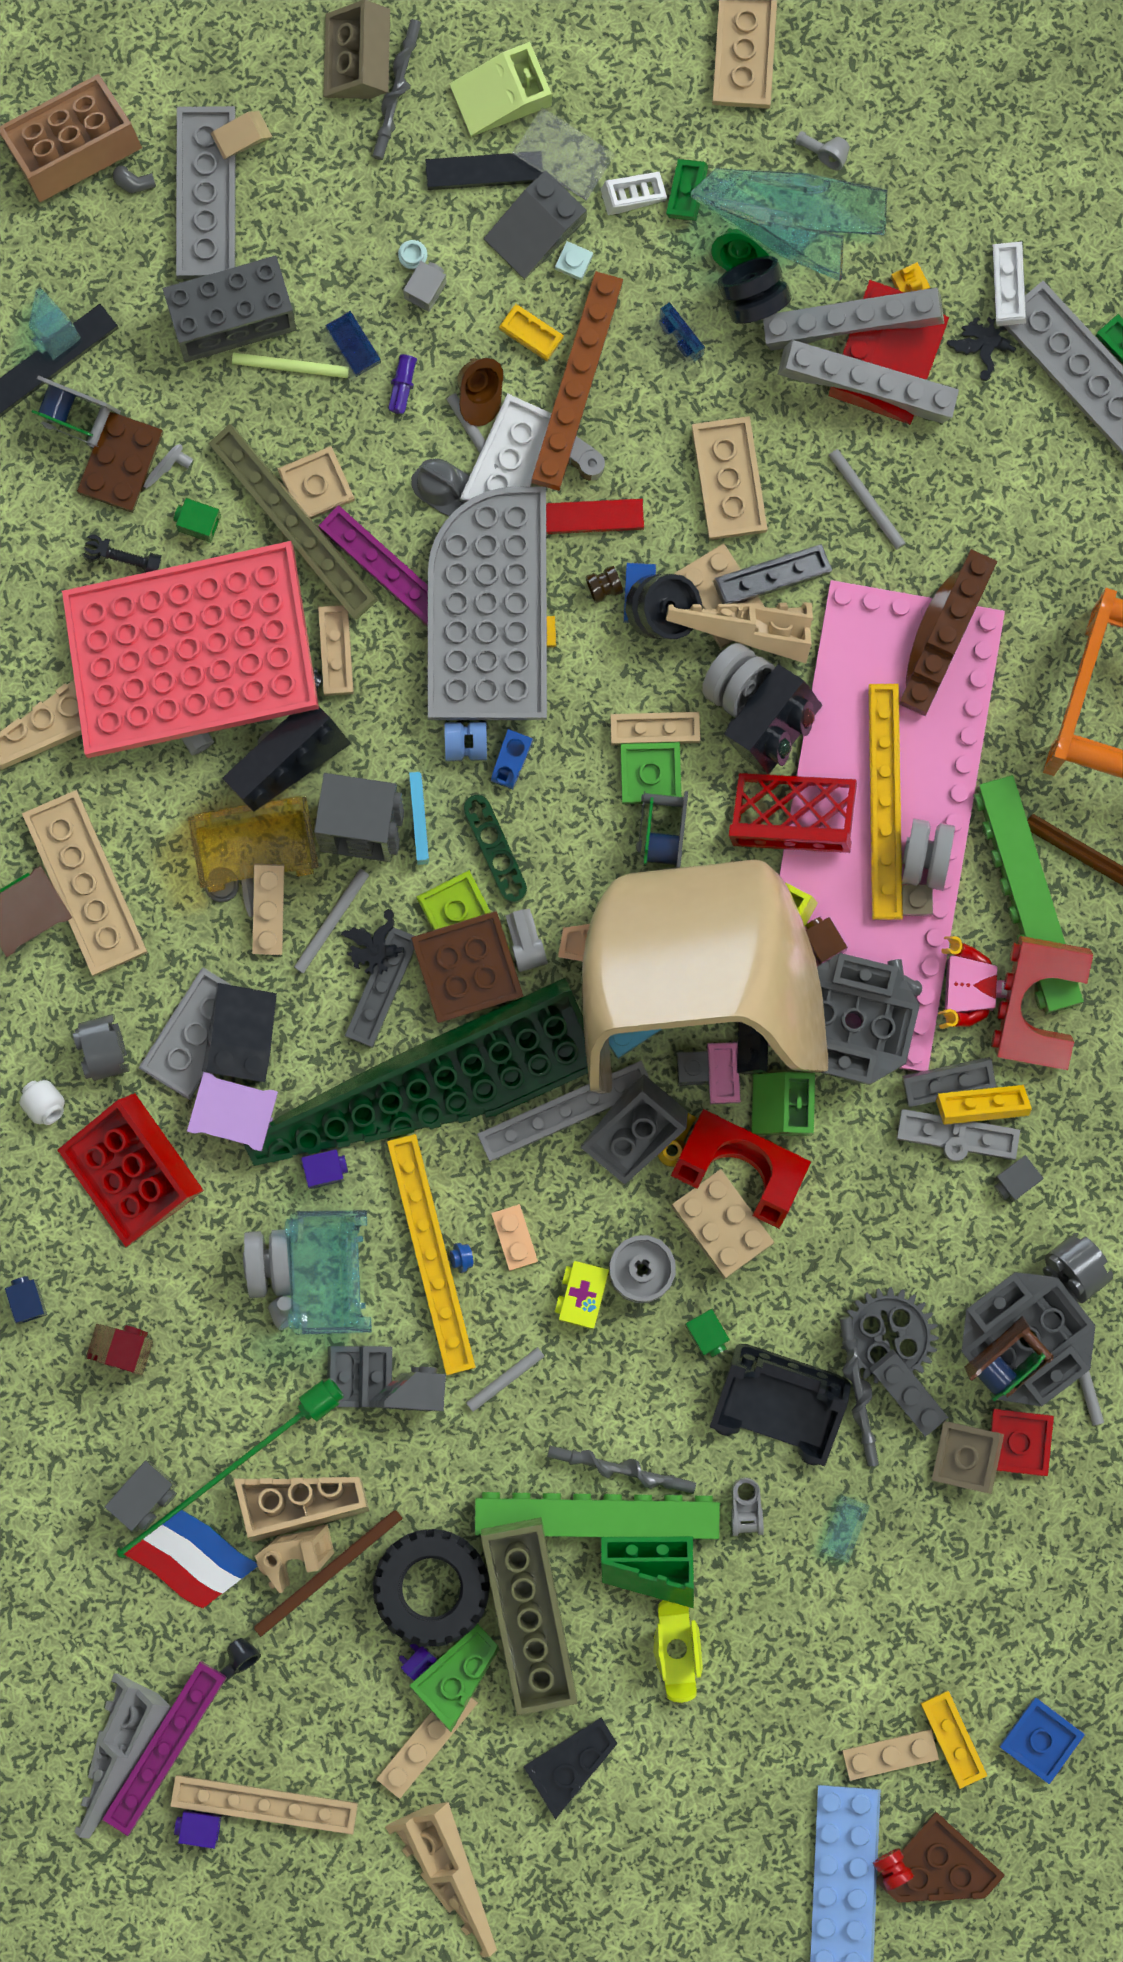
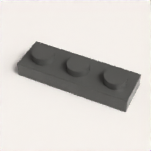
[902,1057,997,1107]
[869,1349,949,1437]

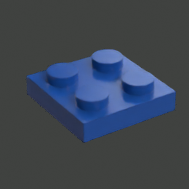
[998,1697,1085,1784]

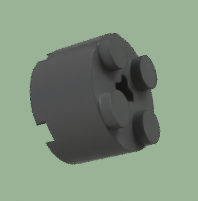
[73,1014,130,1081]
[1043,1233,1113,1303]

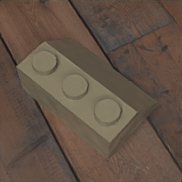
[323,0,390,99]

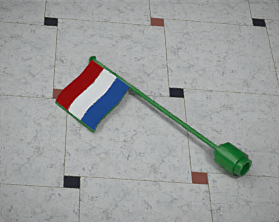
[116,1378,344,1608]

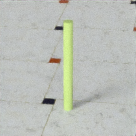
[232,352,349,378]

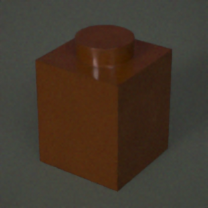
[805,916,848,965]

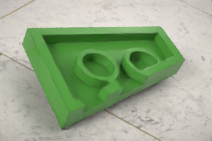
[409,1624,499,1732]

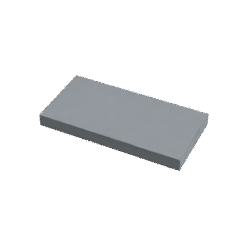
[139,967,231,1100]

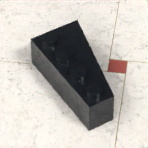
[222,707,351,812]

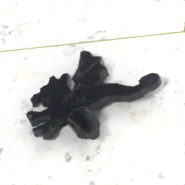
[947,317,1017,381]
[341,909,404,975]

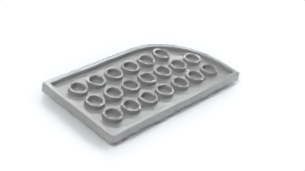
[428,487,547,720]

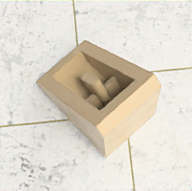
[211,111,272,159]

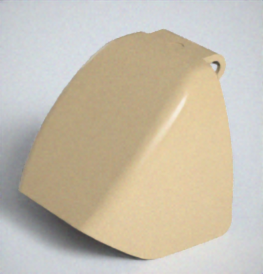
[582,860,828,1094]

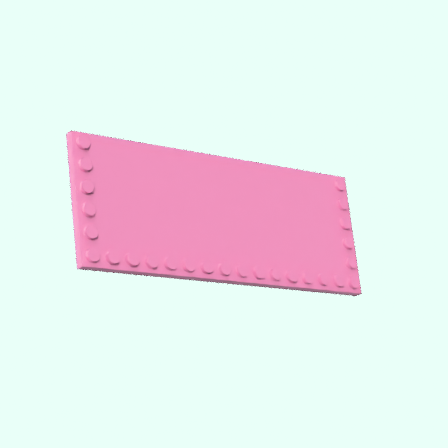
[768,580,1005,1072]

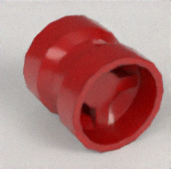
[872,1848,914,1891]

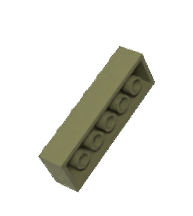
[481,1517,577,1716]

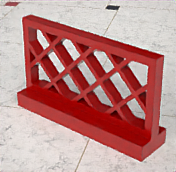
[729,773,857,853]

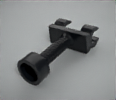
[82,535,162,573]

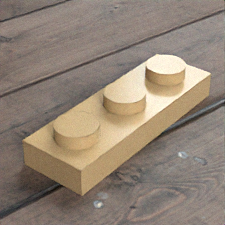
[318,605,354,696]
[610,712,700,746]
[252,864,284,955]
[842,1729,939,1781]

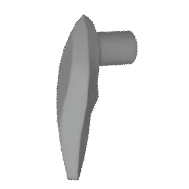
[143,444,193,489]
[240,862,263,917]

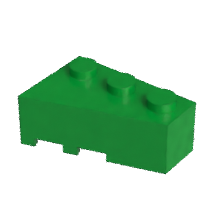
[601,1536,694,1609]

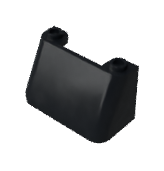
[710,1344,851,1467]

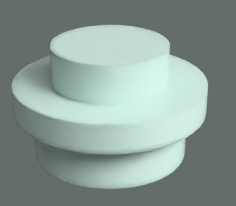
[398,240,427,270]

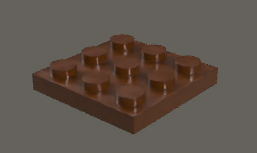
[411,911,523,1023]

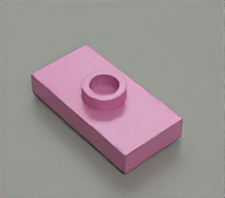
[707,1042,741,1104]

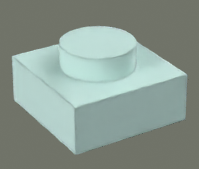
[555,241,593,281]

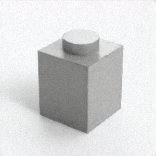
[403,261,447,312]

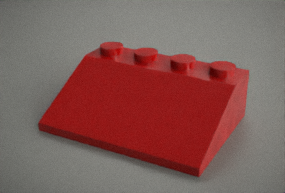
[828,280,950,425]
[57,1093,204,1247]

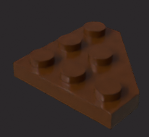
[877,1811,1005,1903]

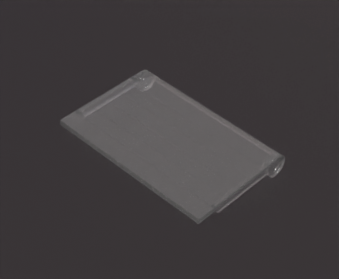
[512,107,616,201]

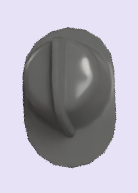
[411,458,469,516]

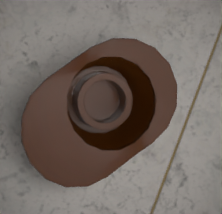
[457,357,503,426]

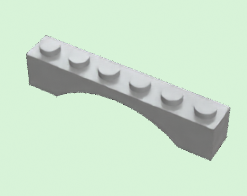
[763,288,944,351]
[777,340,959,423]

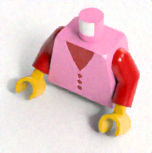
[938,936,1008,1029]

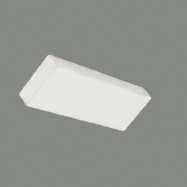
[993,242,1026,326]

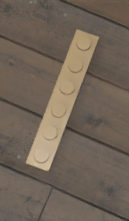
[170,1775,358,1835]

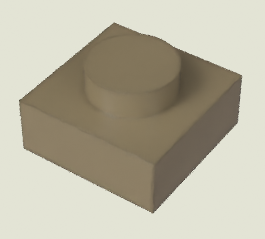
[902,885,933,916]

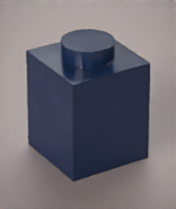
[5,1276,48,1324]

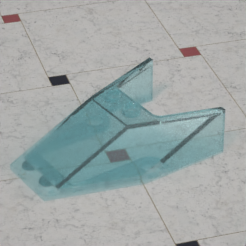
[691,168,888,281]

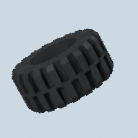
[373,1529,490,1647]

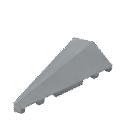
[75,1673,171,1839]

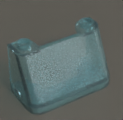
[285,1210,372,1335]

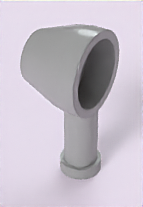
[795,131,850,170]
[268,1296,302,1330]

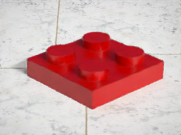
[990,1409,1054,1476]

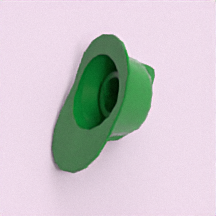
[711,228,770,271]

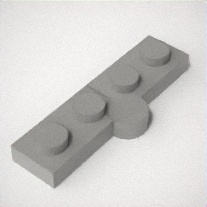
[896,1109,1020,1162]

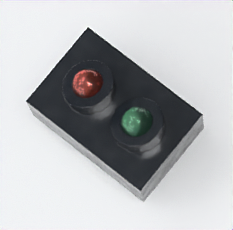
[724,664,823,775]

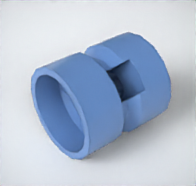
[445,722,487,761]

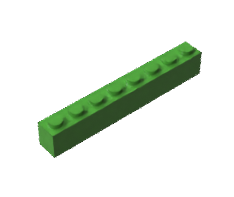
[973,775,1084,1015]
[475,1492,720,1539]

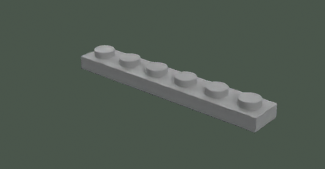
[477,1061,650,1162]

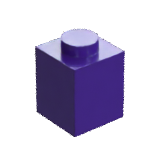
[301,1149,349,1189]
[174,1810,222,1849]

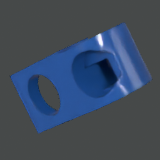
[491,729,534,790]

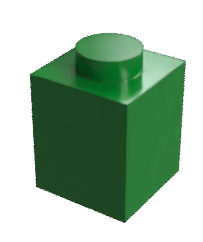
[173,498,221,543]
[685,1309,730,1358]

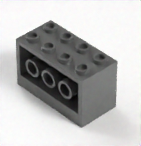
[162,255,297,363]
[314,773,404,862]

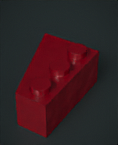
[86,1324,153,1376]

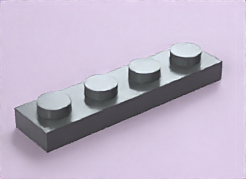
[345,927,415,1048]

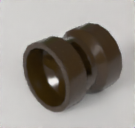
[585,566,624,604]

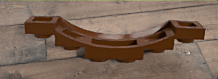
[899,549,998,716]

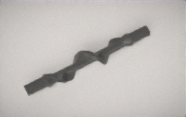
[372,19,421,160]
[839,1316,879,1466]
[547,1445,696,1494]

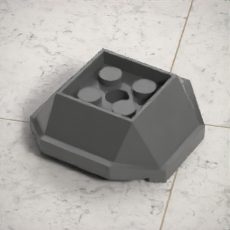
[817,953,920,1085]
[961,1272,1096,1407]

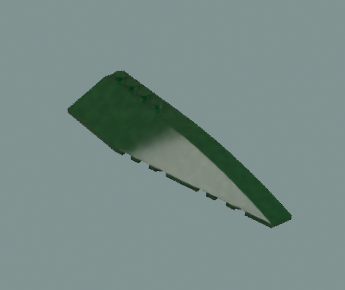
[243,978,588,1166]

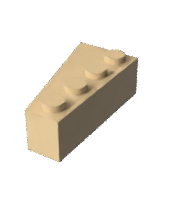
[234,1477,369,1542]

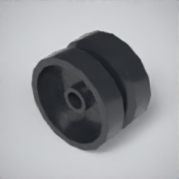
[717,256,792,324]
[625,574,702,639]

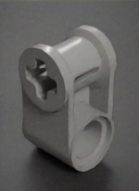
[731,1477,764,1536]

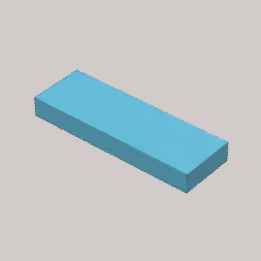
[409,772,429,865]

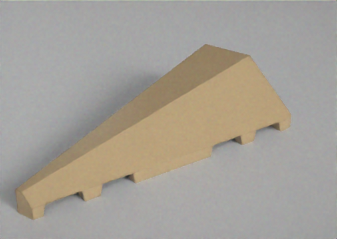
[666,602,813,664]
[385,1802,497,1957]

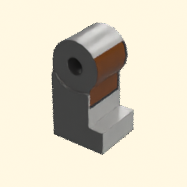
[568,436,605,481]

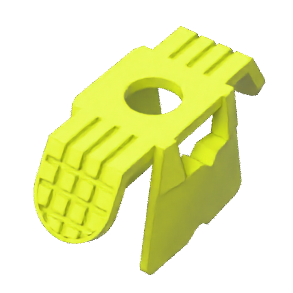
[653,1600,703,1703]

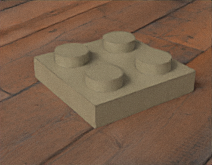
[932,1421,1004,1494]

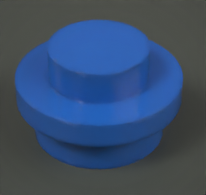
[449,1243,474,1273]

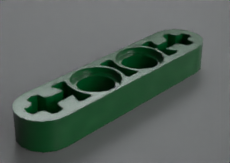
[464,795,527,904]

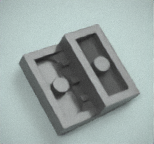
[327,1346,392,1408]

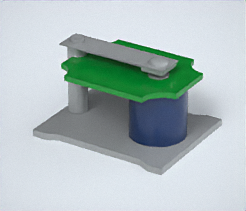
[32,376,121,448]

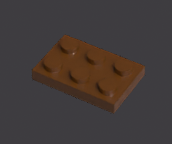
[77,412,164,513]

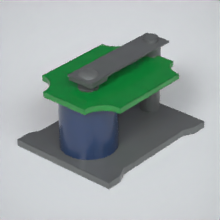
[636,791,688,868]

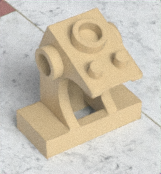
[254,1524,334,1593]

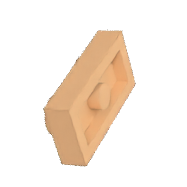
[491,1204,538,1271]

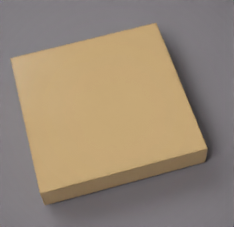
[278,446,355,519]

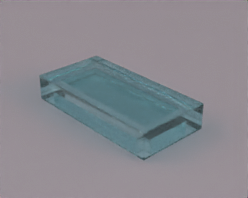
[819,1495,870,1563]

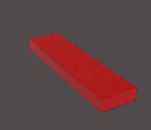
[546,499,644,534]

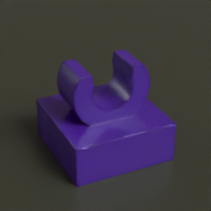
[399,1643,438,1681]

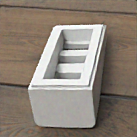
[601,172,667,215]

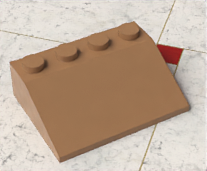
[0,74,142,202]

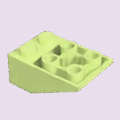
[449,42,552,137]

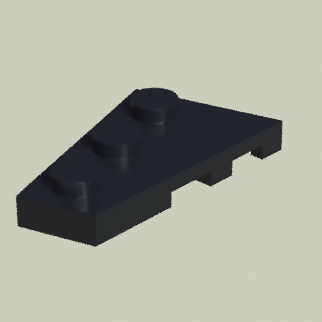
[523,1717,617,1820]

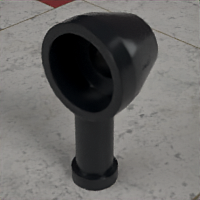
[219,1638,261,1683]

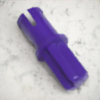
[388,354,417,414]

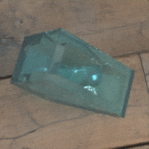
[29,287,81,360]

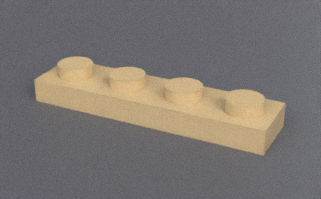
[376,1697,478,1799]

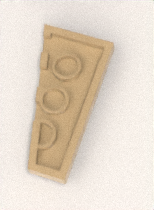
[0,680,82,770]

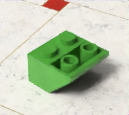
[751,1072,815,1136]

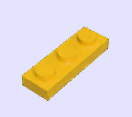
[936,1085,1032,1125]
[920,1690,988,1789]

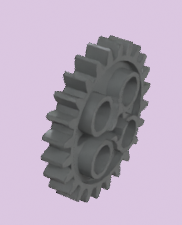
[840,1287,939,1384]

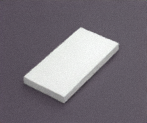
[460,393,552,503]

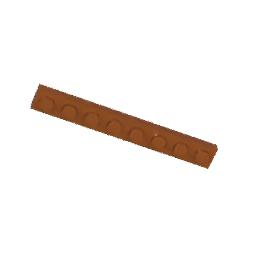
[531,271,623,491]

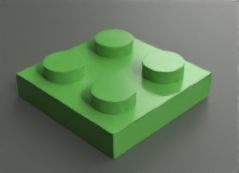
[620,742,682,804]

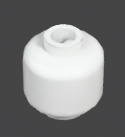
[20,1080,65,1125]

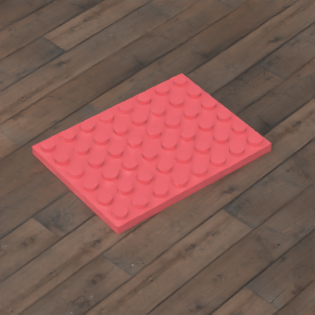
[62,541,319,758]

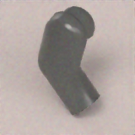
[113,166,156,194]

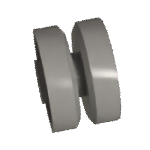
[702,643,775,718]
[902,819,955,891]
[243,1229,293,1298]
[609,1235,676,1303]

